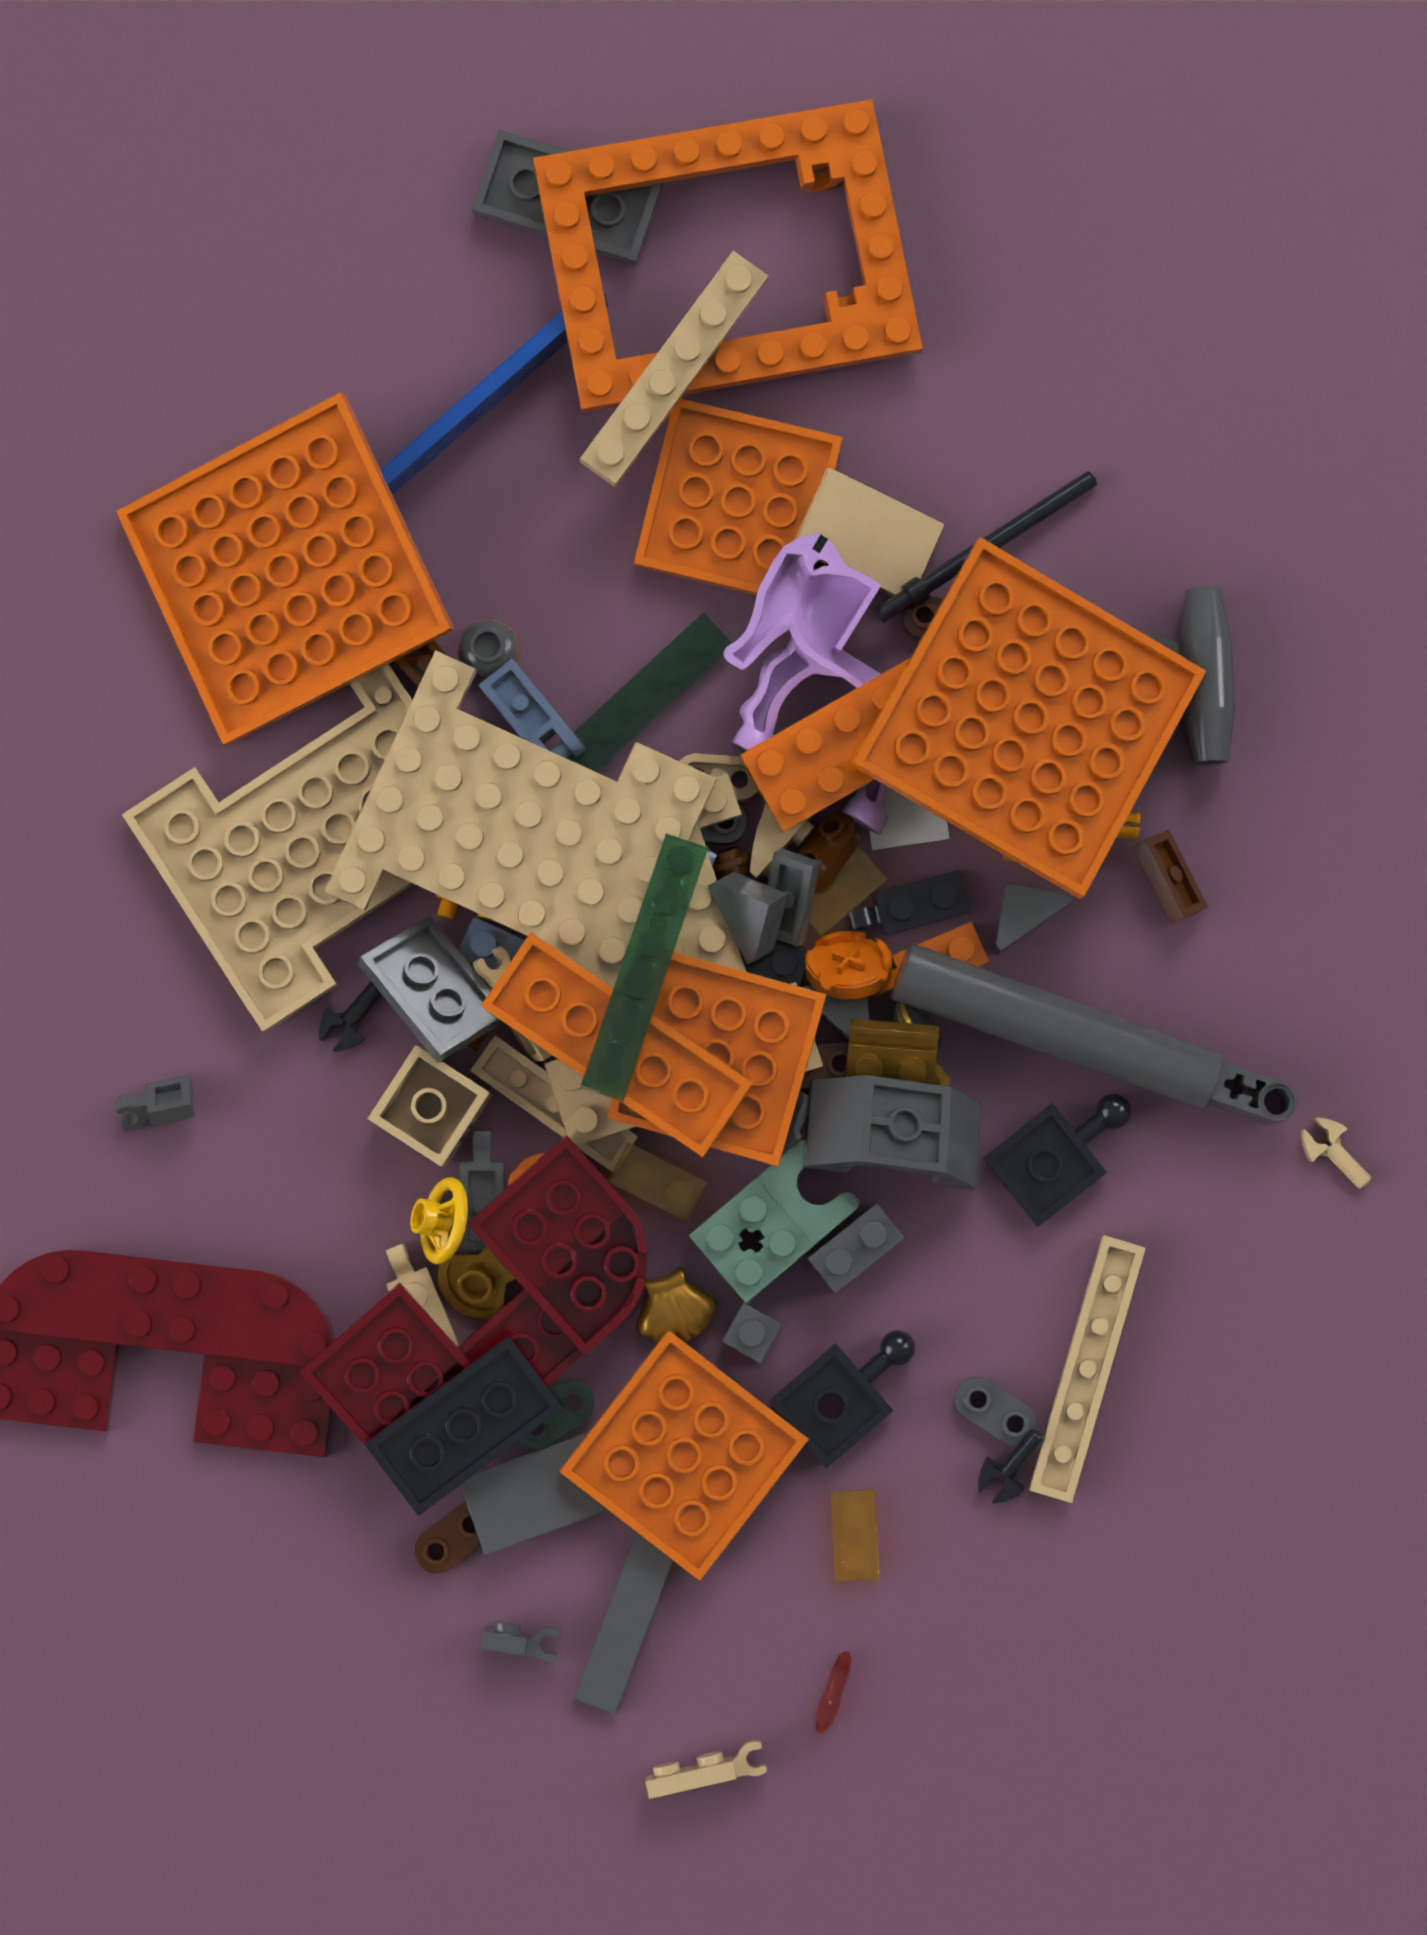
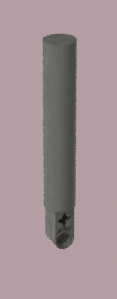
[891,943,1298,1124]

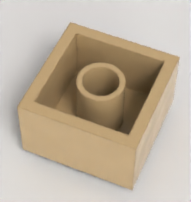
[367,1045,493,1168]

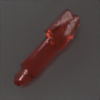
[816,1651,852,1733]

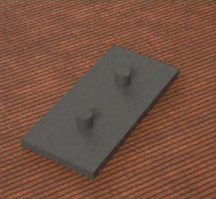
[460,1432,608,1555]

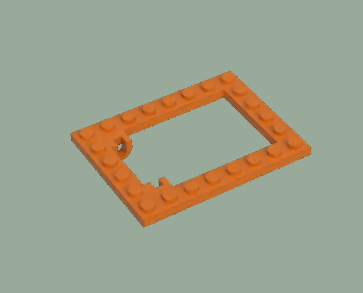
[533,99,923,413]

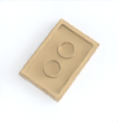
[795,467,944,597]

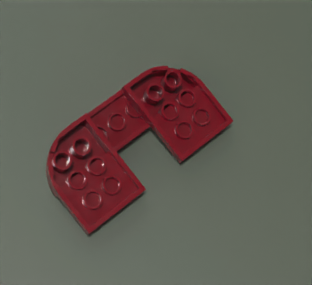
[299,1134,648,1445]
[0,1250,335,1457]

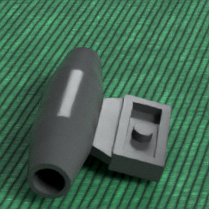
[1147,587,1235,765]

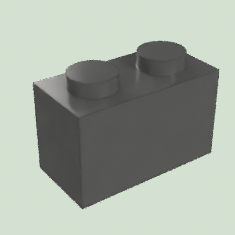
[807,1203,905,1293]

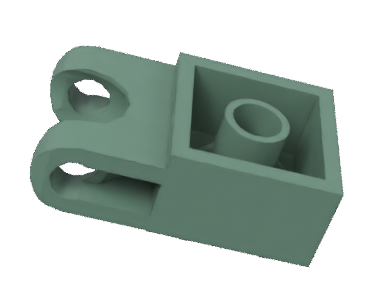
[689,1139,860,1303]

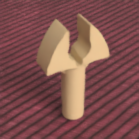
[1301,1117,1371,1189]

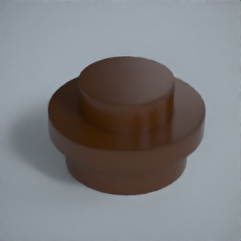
[712,846,751,880]

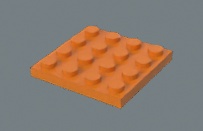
[634,399,843,596]
[607,947,827,1167]
[559,1330,809,1581]

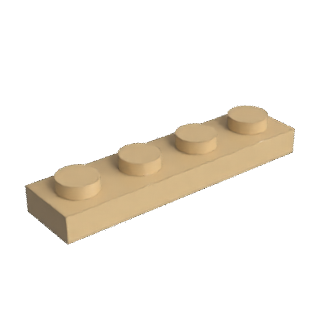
[470,1035,639,1173]

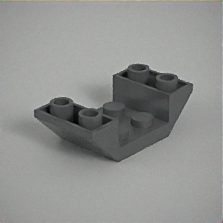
[804,1075,982,1190]

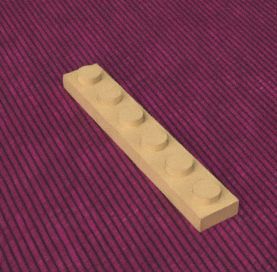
[580,251,769,487]
[1028,1235,1146,1503]

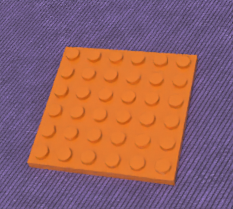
[116,392,455,746]
[851,537,1206,899]

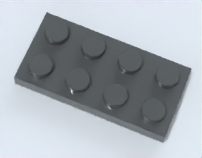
[472,129,663,266]

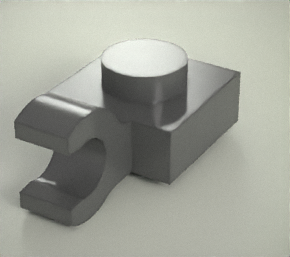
[116,1075,195,1131]
[480,1621,561,1662]

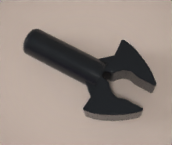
[319,981,382,1052]
[979,1429,1044,1504]

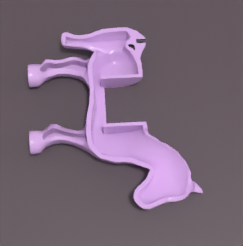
[723,533,887,835]

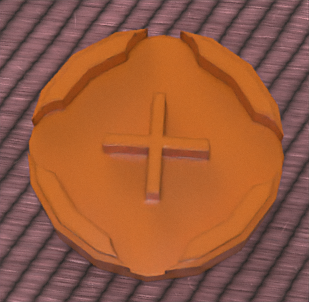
[805,931,892,1000]

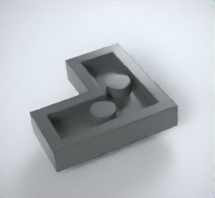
[768,848,820,947]

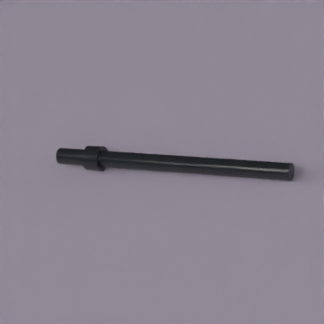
[875,471,1097,623]

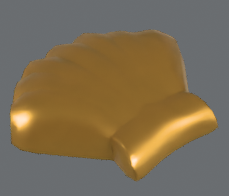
[438,1246,515,1319]
[636,1267,717,1343]

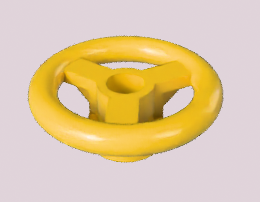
[410,1177,468,1264]

